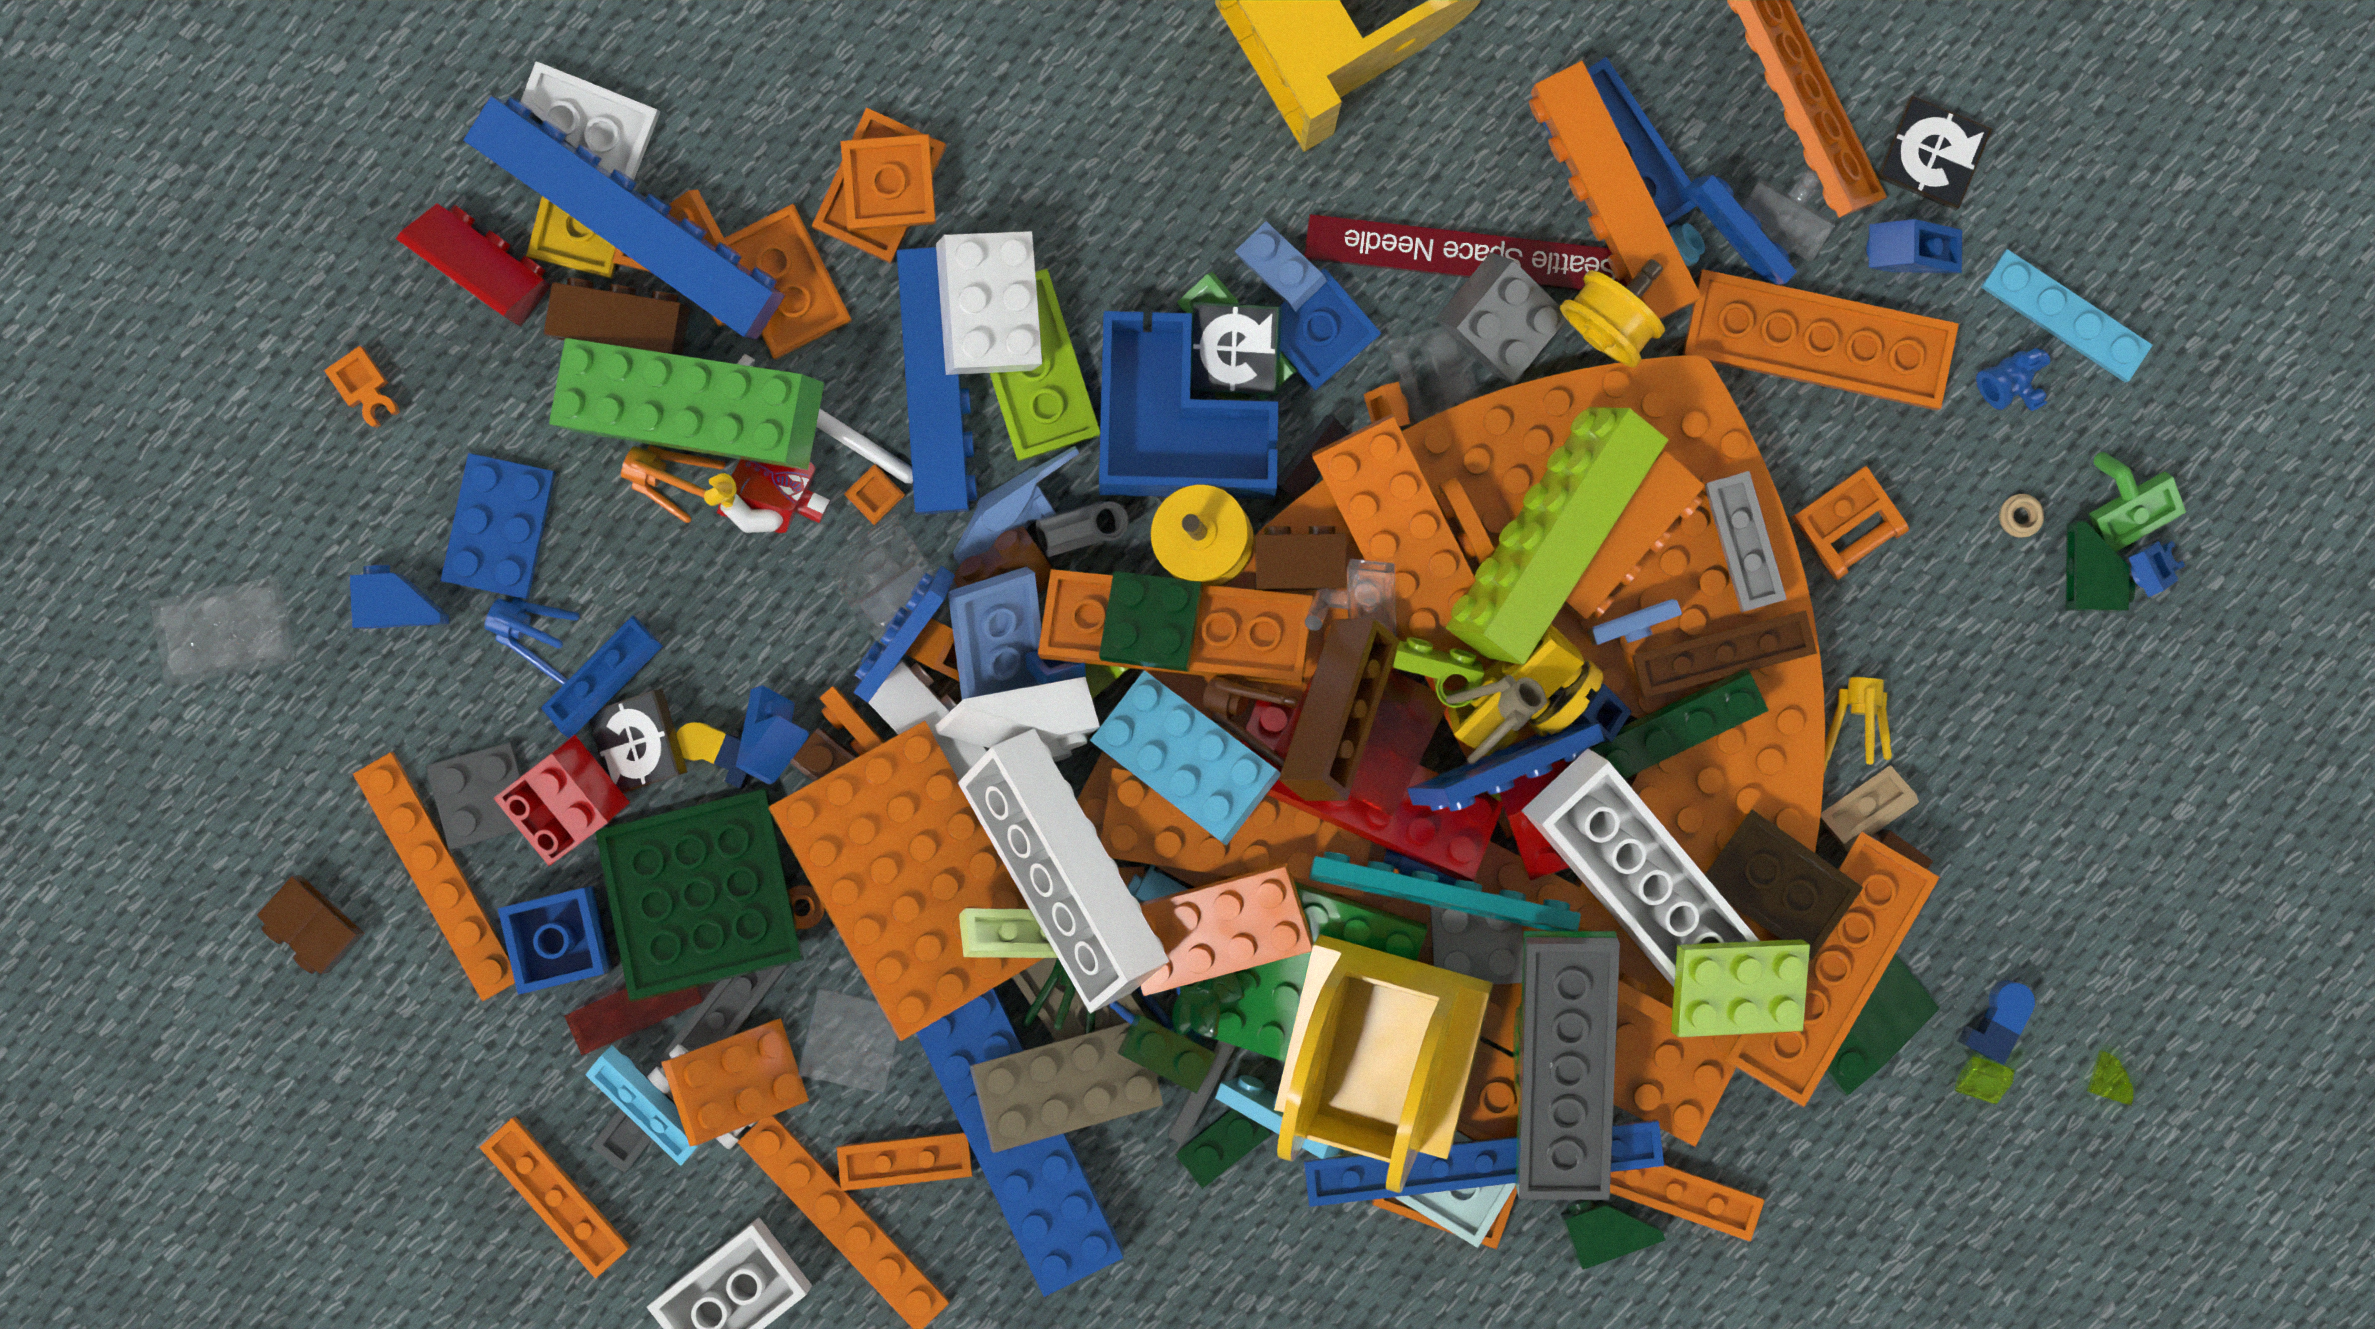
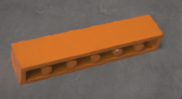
[1529,61,1702,320]

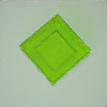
[1955,1056,2014,1105]

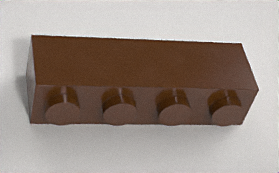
[1279,618,1400,801]

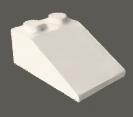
[935,677,1100,762]

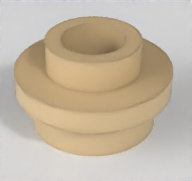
[1999,494,2044,538]

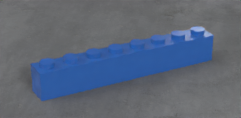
[463,96,785,339]

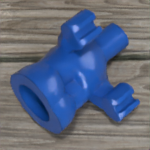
[1976,348,2050,411]

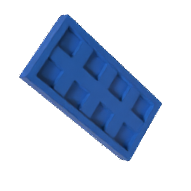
[1407,724,1604,811]

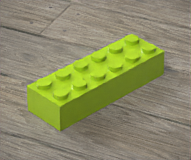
[1445,407,1669,665]

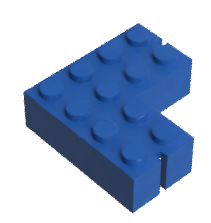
[1099,311,1278,499]

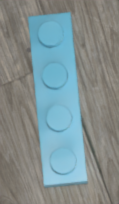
[1980,249,2153,383]

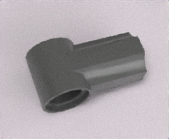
[1035,500,1129,557]

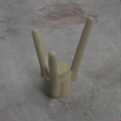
[1446,675,1547,764]

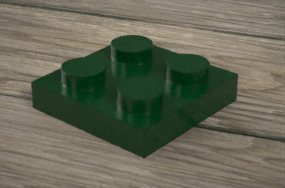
[1099,571,1203,672]

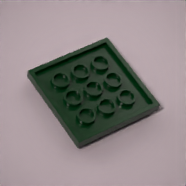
[595,789,804,1002]

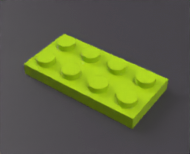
[989,268,1100,462]

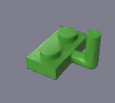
[2089,452,2186,552]

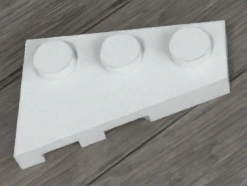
[521,61,660,180]

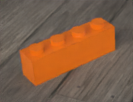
[1563,450,1705,621]

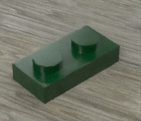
[1117,1014,1216,1094]
[1175,1108,1271,1189]

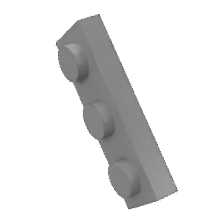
[1704,471,1786,612]

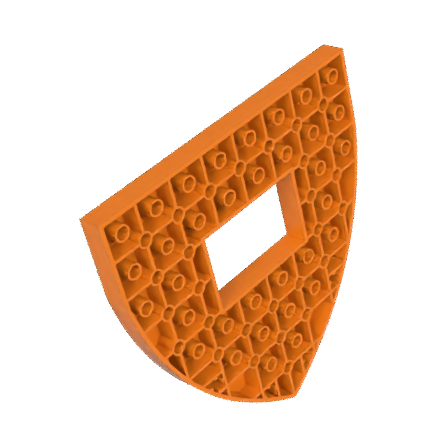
[1077,355,1825,1147]

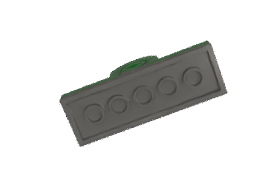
[1513,931,1620,1200]

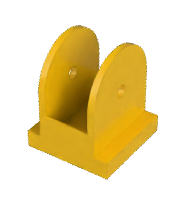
[1215,0,1481,152]
[1274,934,1494,1193]

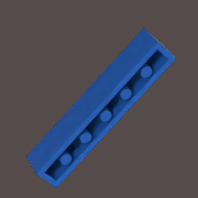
[897,247,978,515]

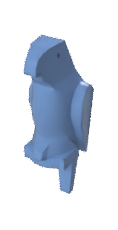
[953,446,1079,565]

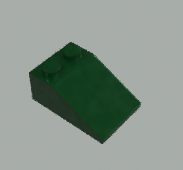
[1824,954,1940,1096]

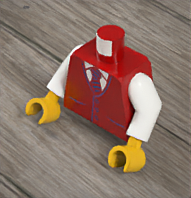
[704,459,831,533]

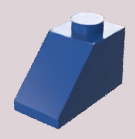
[1866,219,1962,273]
[350,565,449,629]

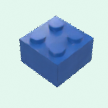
[498,885,614,995]

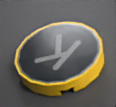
[1528,660,1603,737]

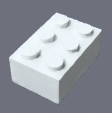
[936,231,1042,375]
[647,1217,812,1329]

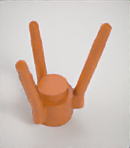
[621,445,726,523]

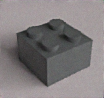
[1435,252,1567,383]

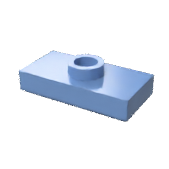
[1587,599,1682,646]

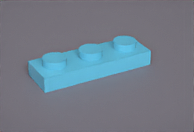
[585,1045,701,1166]
[1215,1075,1345,1159]

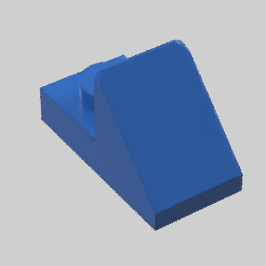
[736,685,809,784]

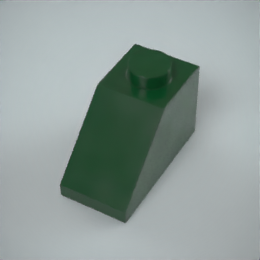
[2065,521,2135,612]
[1560,1200,1666,1270]

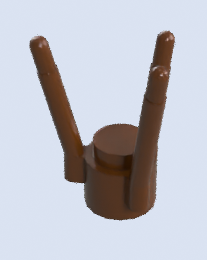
[1203,675,1299,768]

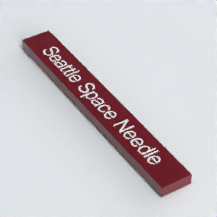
[1304,214,1628,291]

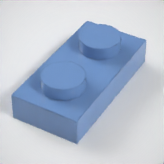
[1235,221,1327,312]

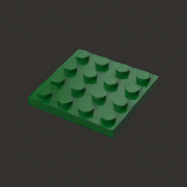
[1213,881,1428,1062]

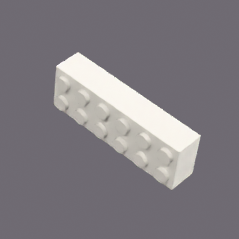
[958,728,1169,1013]
[1521,749,1760,987]

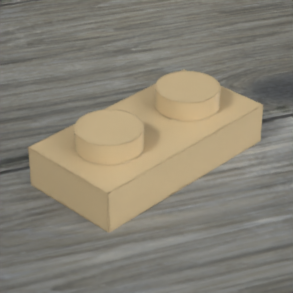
[1820,765,1919,852]

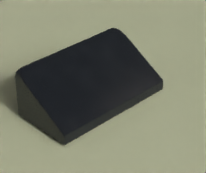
[1277,414,1350,501]

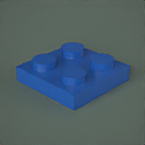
[1280,267,1381,392]

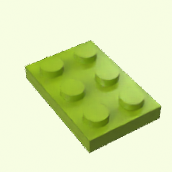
[1671,939,1810,1037]

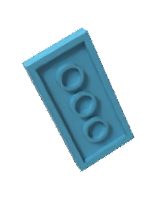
[1090,670,1281,845]

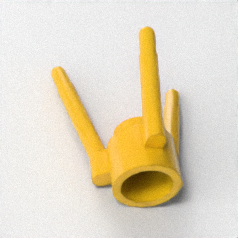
[1824,677,1892,773]

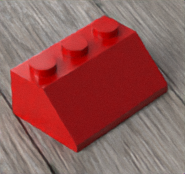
[396,203,551,327]

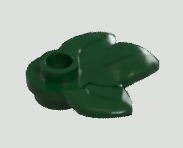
[1172,972,1245,1038]

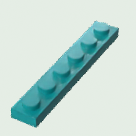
[1308,852,1581,931]

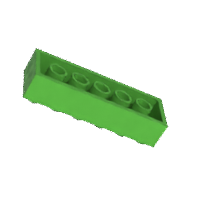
[549,338,824,470]

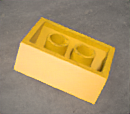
[1448,624,1585,756]

